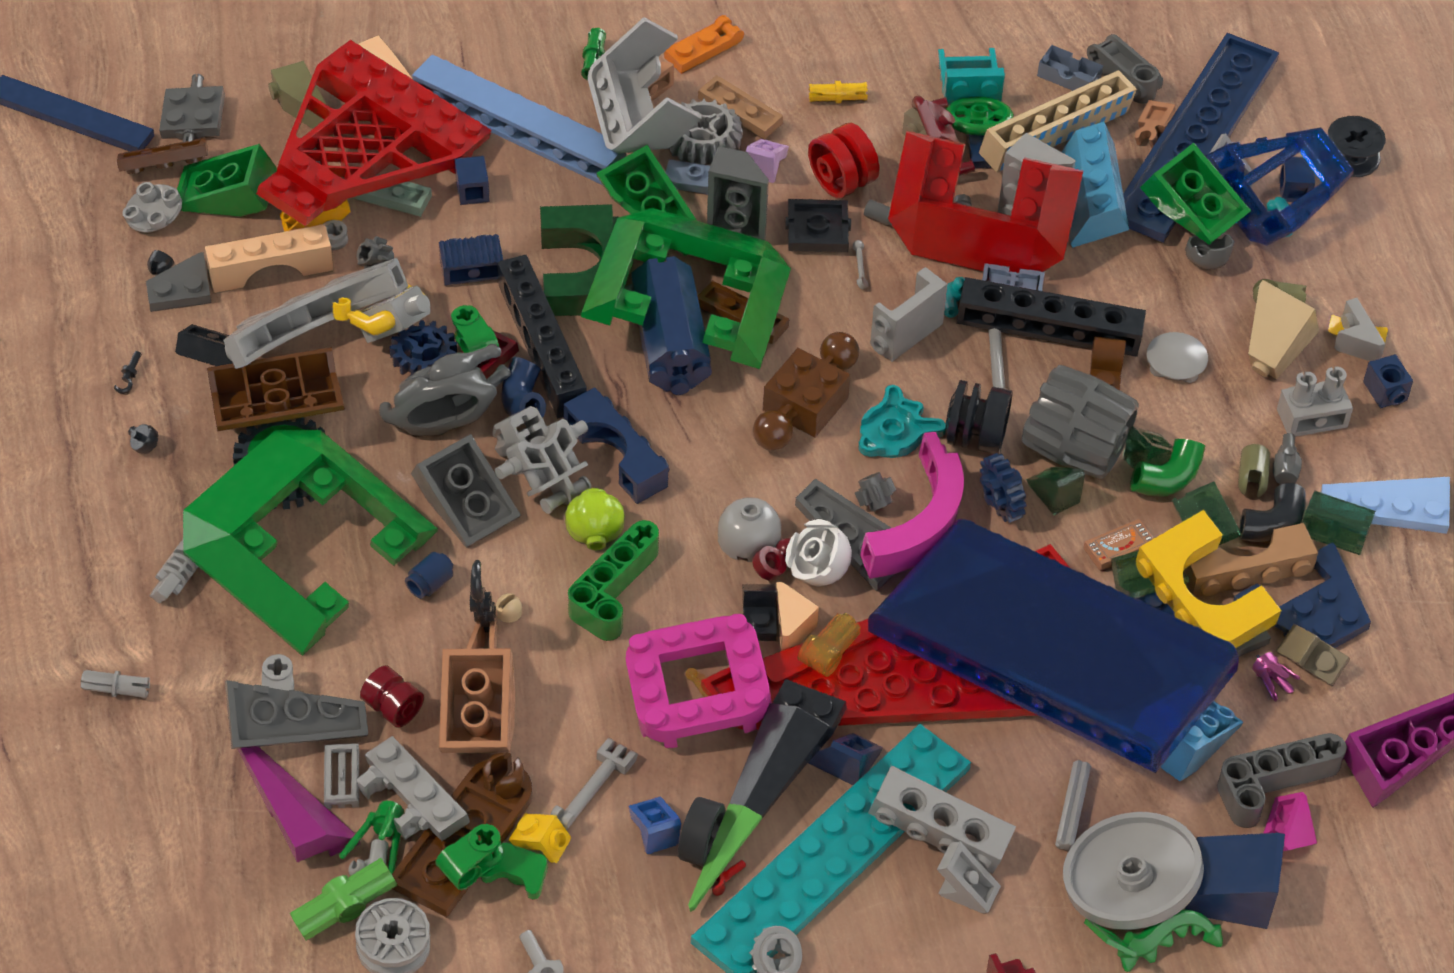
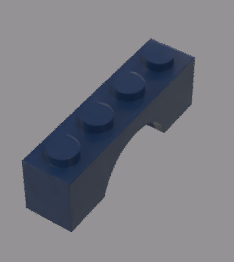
[564,387,670,504]

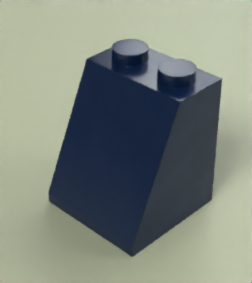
[1184,833,1285,929]

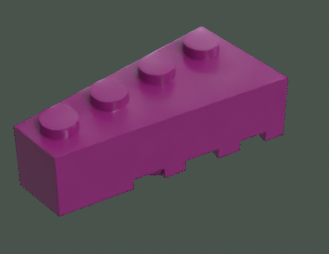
[1344,693,1454,808]

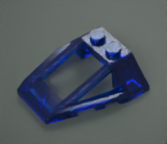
[1205,127,1354,246]

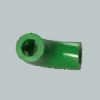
[1130,438,1206,497]

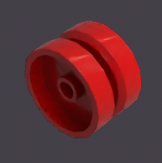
[808,122,880,198]

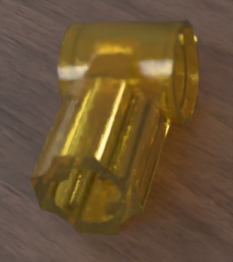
[798,613,861,677]

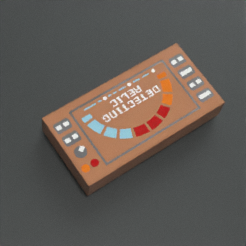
[1083,519,1154,571]

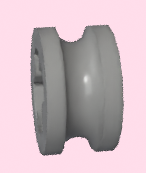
[323,220,348,250]

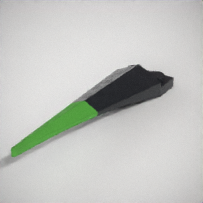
[688,679,847,912]

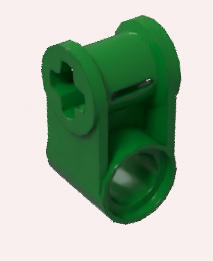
[451,305,499,353]
[435,824,503,890]

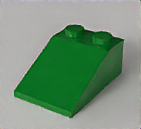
[1140,143,1251,245]
[177,144,277,217]

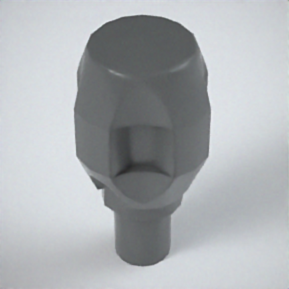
[1272,433,1302,485]

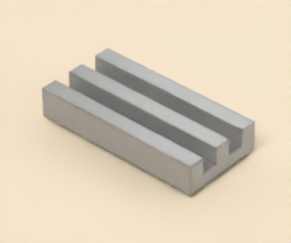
[324,744,359,809]

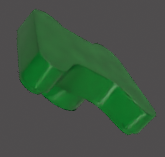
[481,842,548,900]

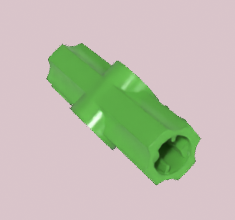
[290,858,397,941]

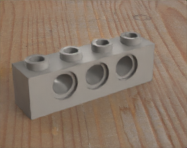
[868,765,1016,874]

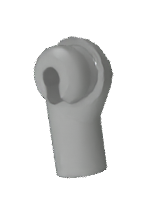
[348,839,389,875]

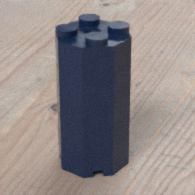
[631,256,712,395]

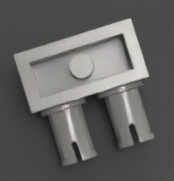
[1277,367,1353,437]

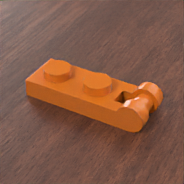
[664,15,744,74]

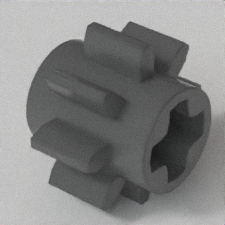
[357,236,394,269]
[855,472,897,511]

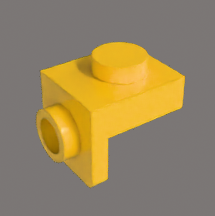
[509,813,571,863]

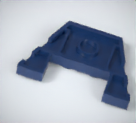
[1233,542,1371,648]

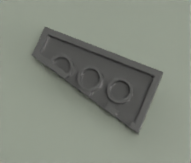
[795,479,894,591]
[225,680,368,749]

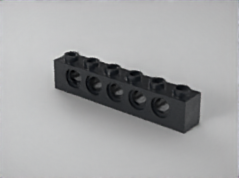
[498,254,587,419]
[956,277,1146,357]

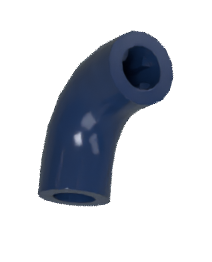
[501,356,546,418]

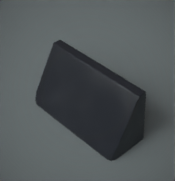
[175,324,233,366]

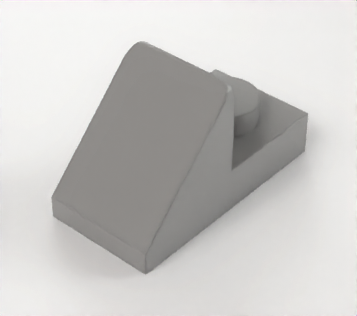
[1334,298,1385,361]
[937,841,1001,914]

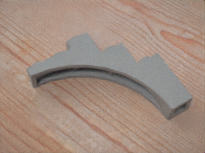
[223,258,408,369]

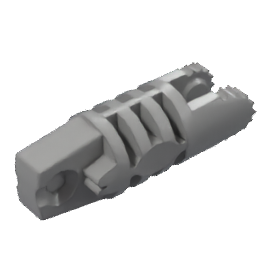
[149,539,198,603]

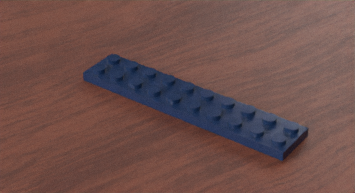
[1123,33,1279,243]

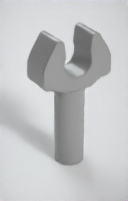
[519,930,564,973]

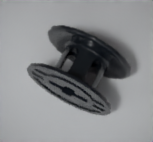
[1323,115,1386,177]

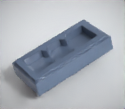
[666,159,710,194]

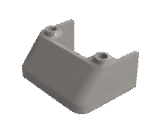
[588,17,702,154]

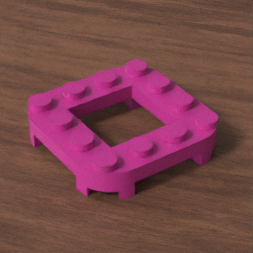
[625,614,772,748]

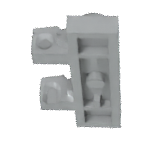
[356,736,470,841]

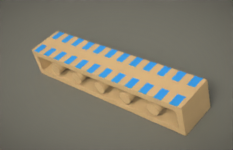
[979,70,1137,172]

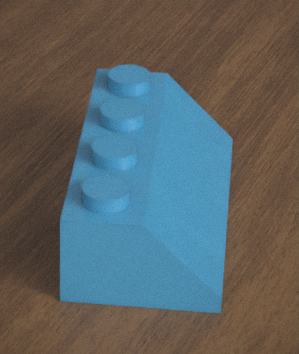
[1062,122,1129,248]

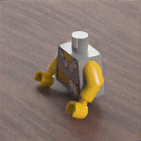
[333,284,430,343]

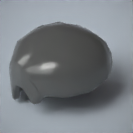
[1185,234,1235,270]

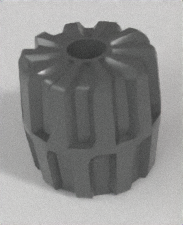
[1022,365,1139,479]

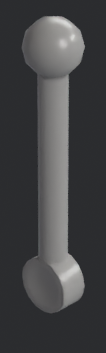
[853,240,869,290]

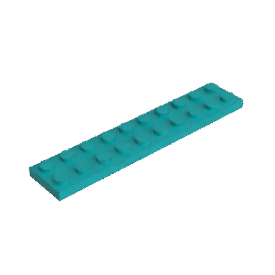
[691,724,971,973]

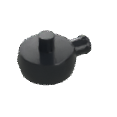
[128,424,158,454]

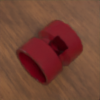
[360,665,424,728]

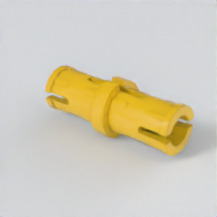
[808,81,868,104]

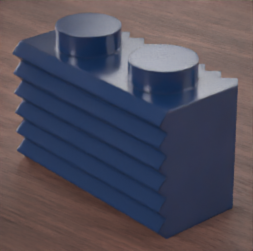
[439,234,503,285]

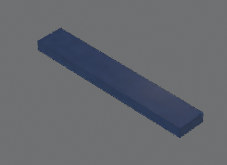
[0,75,155,151]

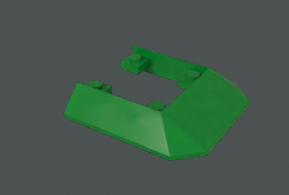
[581,208,791,369]
[183,430,438,656]

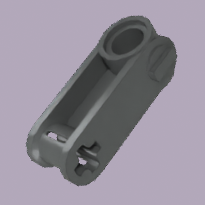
[1087,34,1163,103]

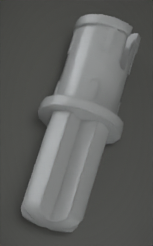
[81,670,150,699]

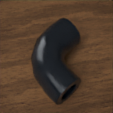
[1239,483,1306,542]

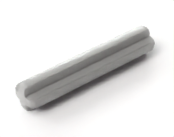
[1055,760,1091,851]

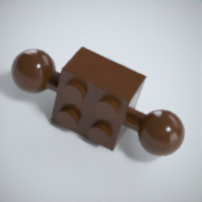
[753,332,859,451]

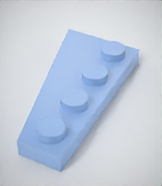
[1319,477,1450,534]

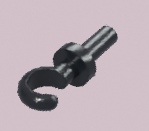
[114,351,142,394]

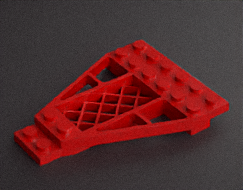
[256,40,492,226]

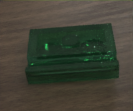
[1172,481,1241,545]

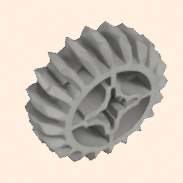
[667,98,743,165]

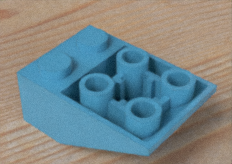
[1126,684,1243,781]

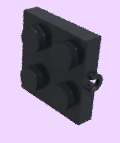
[785,199,851,252]

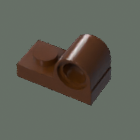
[1089,337,1126,390]

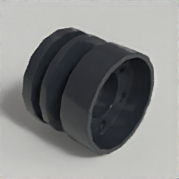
[946,380,1013,455]

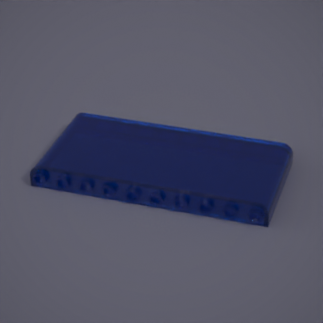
[868,519,1239,773]

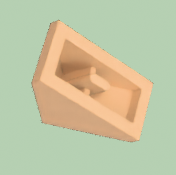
[776,582,819,651]

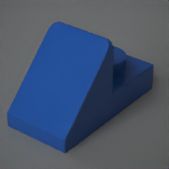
[628,796,681,854]

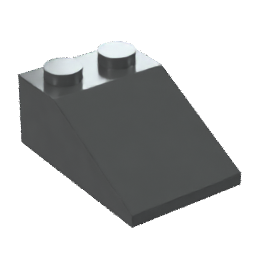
[411,434,521,548]

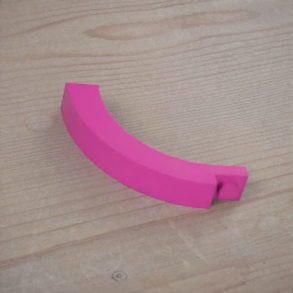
[860,432,964,579]

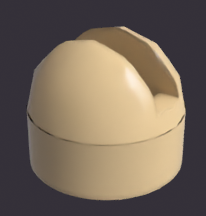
[496,593,522,623]

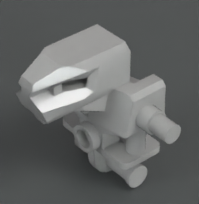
[493,406,591,514]

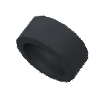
[678,797,726,867]

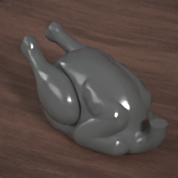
[379,344,511,436]

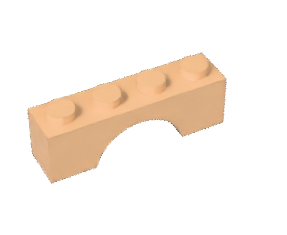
[205,224,333,293]

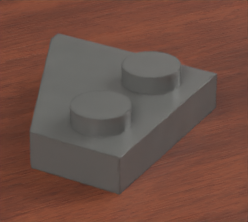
[146,252,212,312]

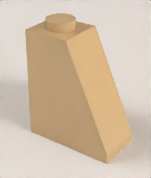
[1248,280,1319,379]

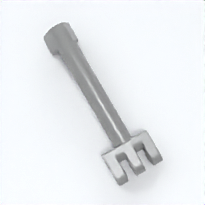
[551,738,638,830]

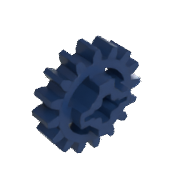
[390,320,457,375]
[980,453,1027,523]

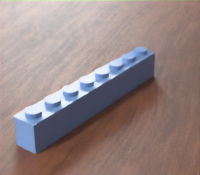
[412,55,626,185]

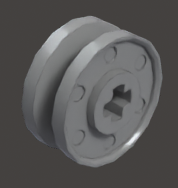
[355,898,430,973]

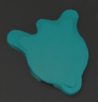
[858,385,946,458]

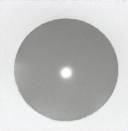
[122,182,182,232]
[1147,332,1208,383]

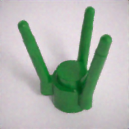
[339,800,405,874]

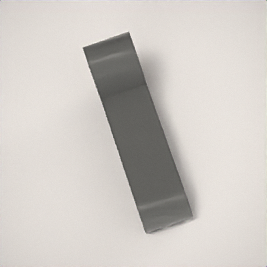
[1217,733,1347,828]

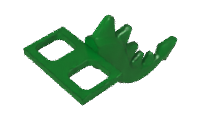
[1084,909,1223,972]

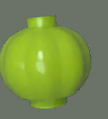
[565,488,625,550]

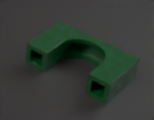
[540,204,619,316]

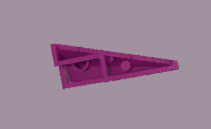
[237,747,361,862]

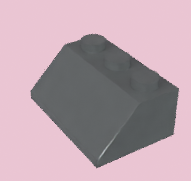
[707,146,769,241]

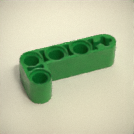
[568,520,659,641]

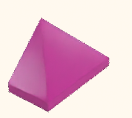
[1264,792,1317,851]

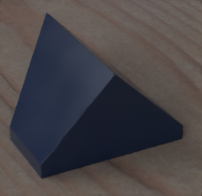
[808,733,883,785]

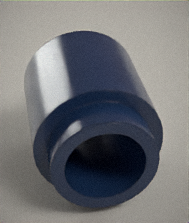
[405,552,453,599]

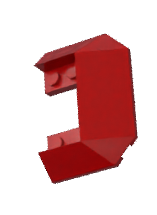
[888,131,1084,273]

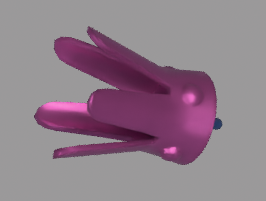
[1252,652,1300,702]

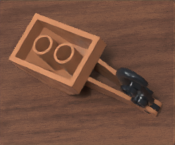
[439,560,515,753]

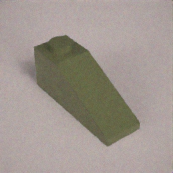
[268,61,334,137]

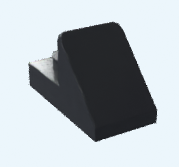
[742,584,777,641]

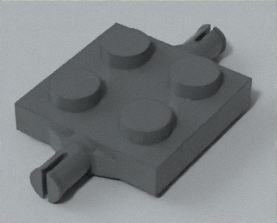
[159,74,225,142]

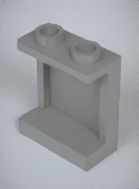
[870,267,948,362]

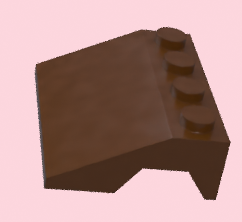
[207,347,345,432]

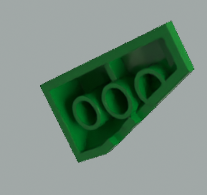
[596,145,697,257]

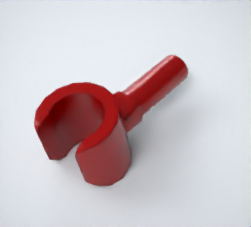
[712,860,746,896]

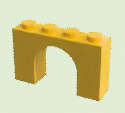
[1136,510,1282,662]

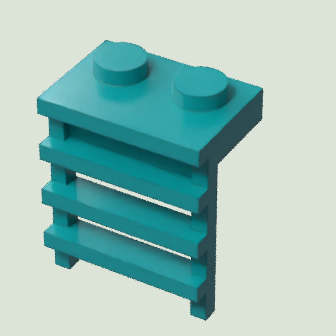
[938,48,1005,106]

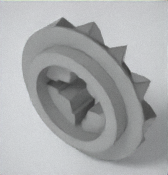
[749,926,802,973]

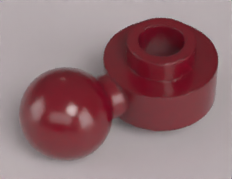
[753,538,791,581]

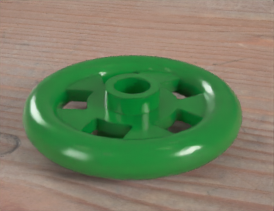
[946,96,1014,136]

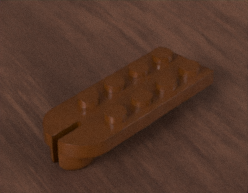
[392,752,532,918]

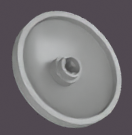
[1063,812,1204,930]

